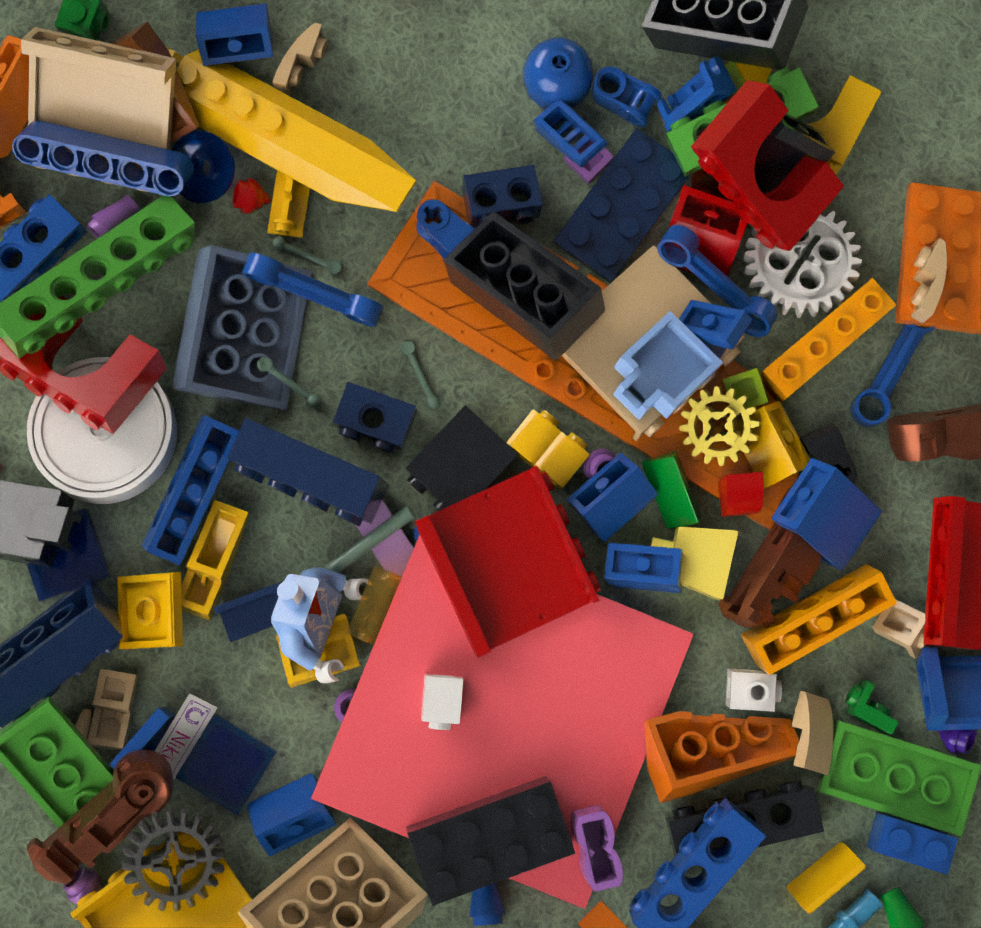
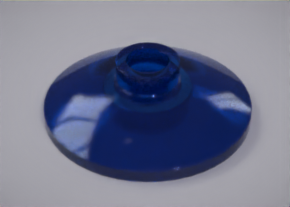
[168,131,235,203]

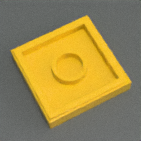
[117,572,183,649]

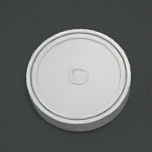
[27,357,177,504]

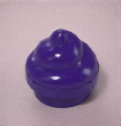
[937,729,977,754]

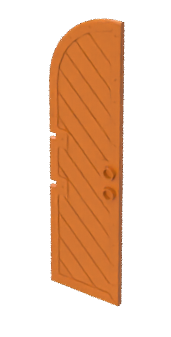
[367,181,799,530]

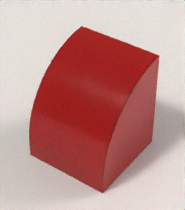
[718,472,764,517]

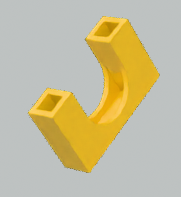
[723,62,882,174]

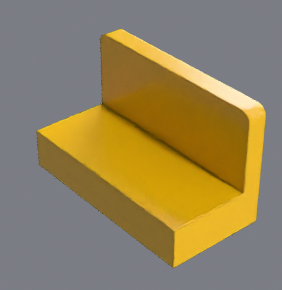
[737,401,810,489]

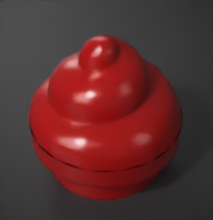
[232,178,270,214]

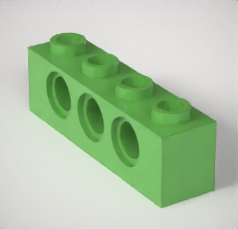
[666,67,819,177]

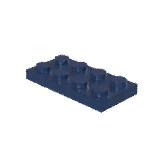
[553,128,690,284]

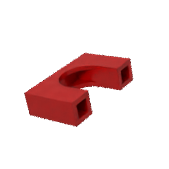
[691,80,844,251]
[0,296,167,434]

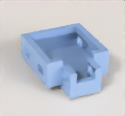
[613,311,723,420]

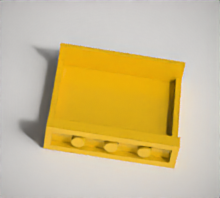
[70,825,252,928]

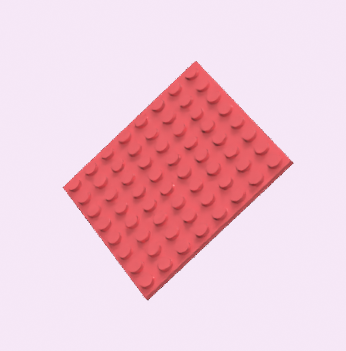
[311,534,694,909]

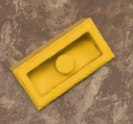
[787,842,866,914]

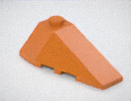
[644,711,799,803]

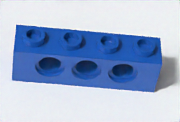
[0,194,88,302]
[141,415,239,566]
[629,798,766,928]

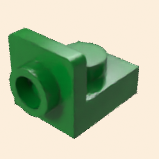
[54,0,110,41]
[845,680,899,735]

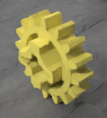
[679,386,761,466]

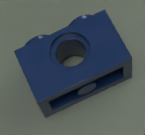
[333,382,417,453]

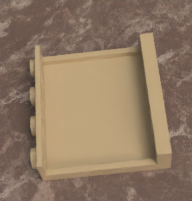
[19,27,176,192]
[562,245,745,441]

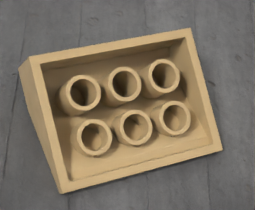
[238,817,428,928]

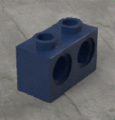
[462,165,543,228]

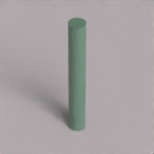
[322,505,416,573]

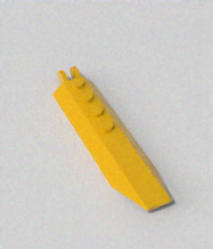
[165,46,417,212]

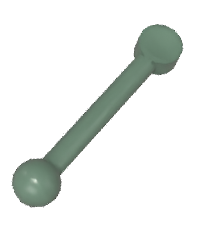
[272,236,341,275]
[401,341,441,410]
[257,357,321,408]

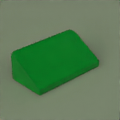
[642,450,701,529]

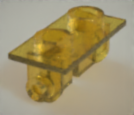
[346,566,402,645]

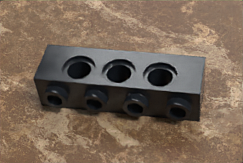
[665,780,824,857]

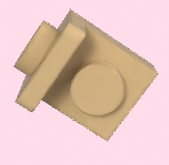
[872,599,931,659]

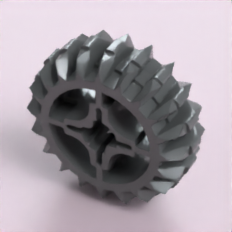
[121,807,225,912]

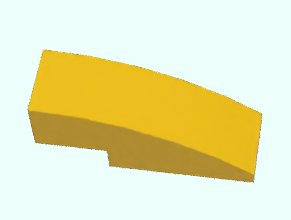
[181,500,249,621]

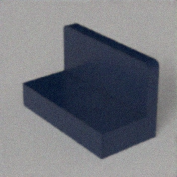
[214,581,283,642]

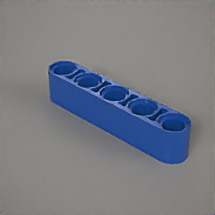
[12,121,194,196]

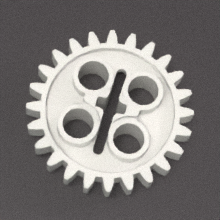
[743,211,862,318]

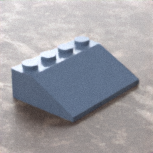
[171,245,312,410]

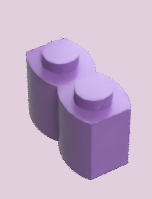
[571,805,623,892]

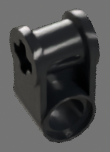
[799,423,857,484]

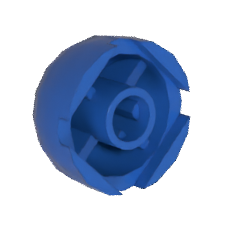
[523,37,593,109]

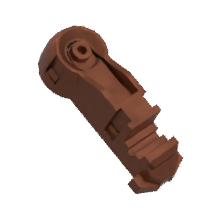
[887,404,981,461]
[718,487,822,628]
[27,749,174,885]

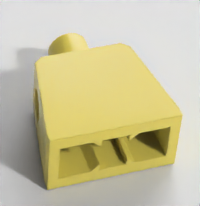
[650,527,738,600]

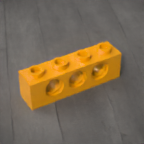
[761,278,896,403]
[740,564,897,676]

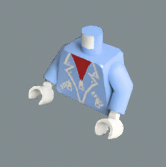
[271,567,372,683]

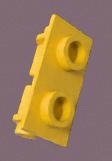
[267,170,310,238]

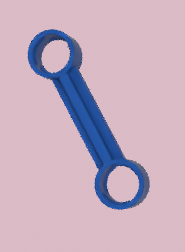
[657,225,778,337]
[242,252,383,327]
[850,324,936,427]

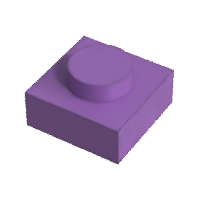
[563,140,614,185]

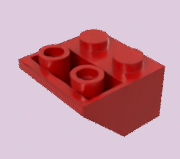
[668,185,747,276]

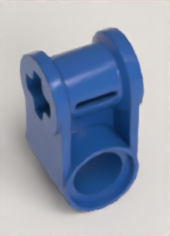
[591,66,662,128]
[416,199,474,259]

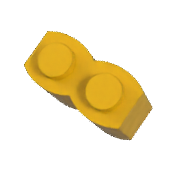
[506,409,590,490]

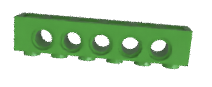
[0,195,195,359]

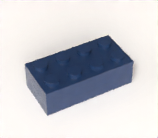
[227,418,389,527]
[0,577,123,728]

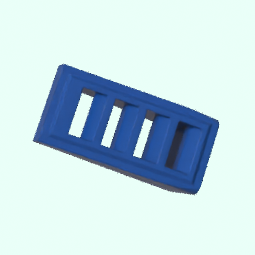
[533,99,608,168]

